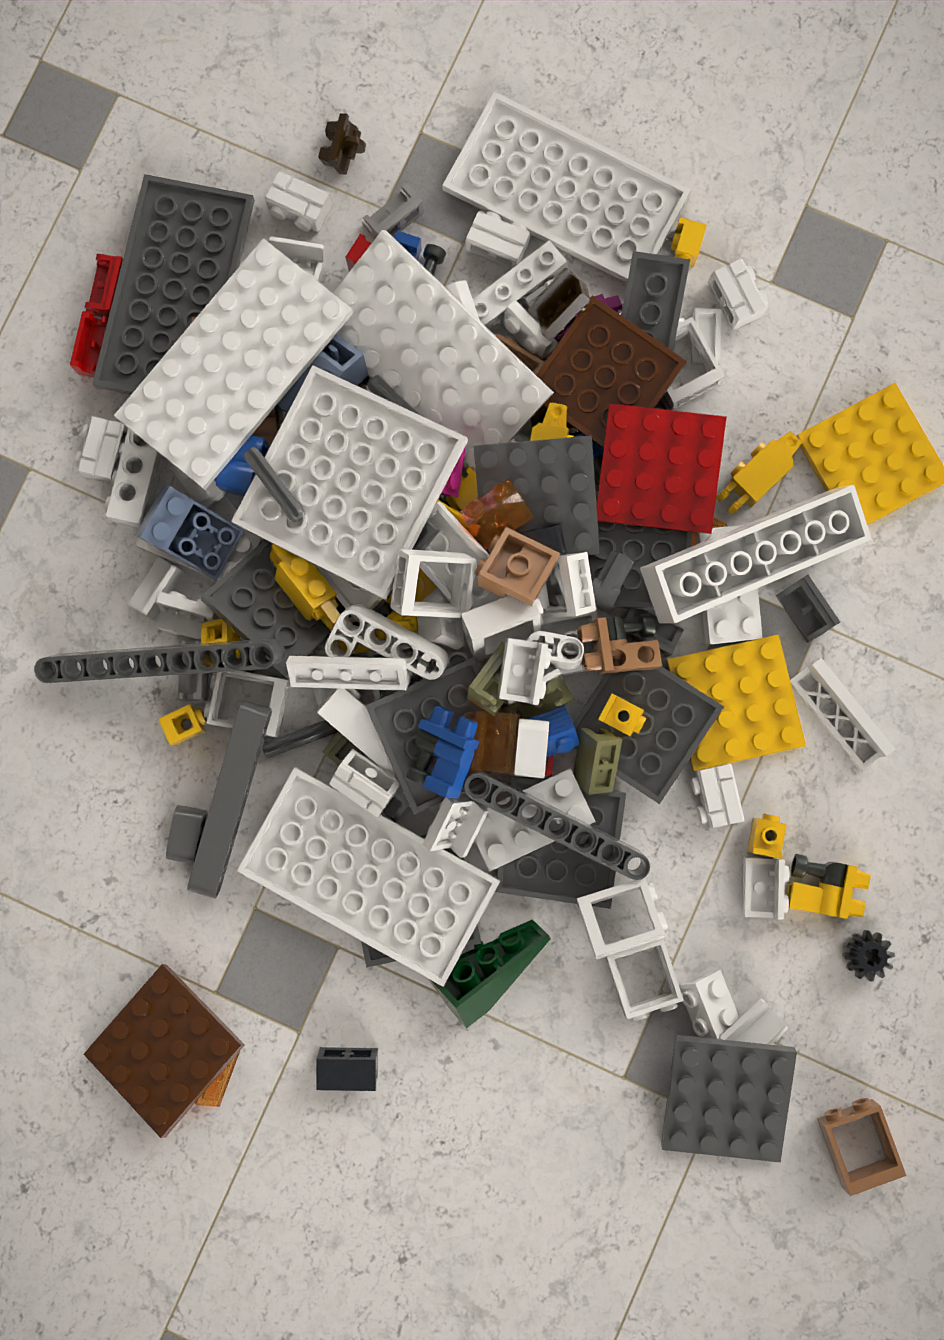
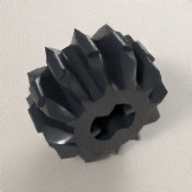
[842,930,895,981]

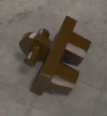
[318,113,366,175]

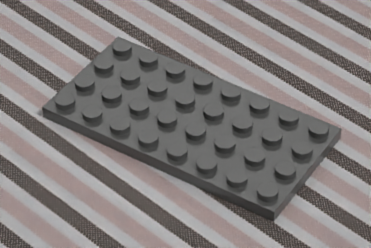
[92,174,255,395]

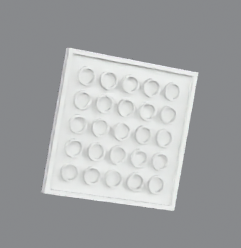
[231,365,468,600]

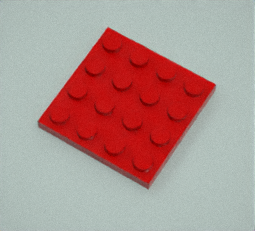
[597,404,727,534]

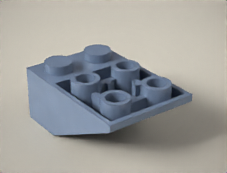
[276,334,368,413]
[135,486,244,580]

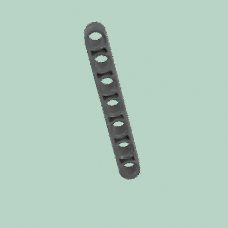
[187,700,272,899]
[463,769,650,880]

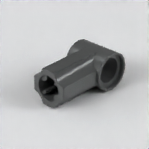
[592,551,634,614]

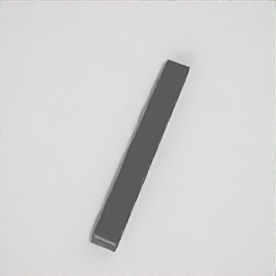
[34,638,285,683]

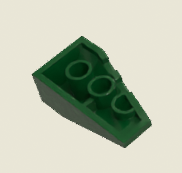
[428,919,551,1029]

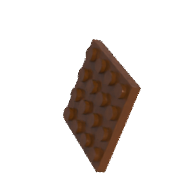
[536,295,687,448]
[83,964,245,1138]

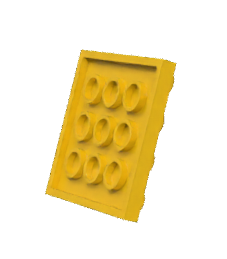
[796,382,944,525]
[666,634,806,772]

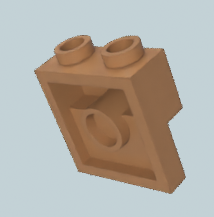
[475,527,560,606]

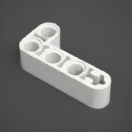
[325,604,449,680]

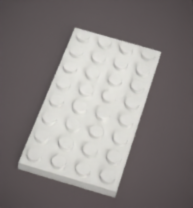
[442,92,691,283]
[333,230,554,473]
[114,238,353,490]
[237,767,500,986]

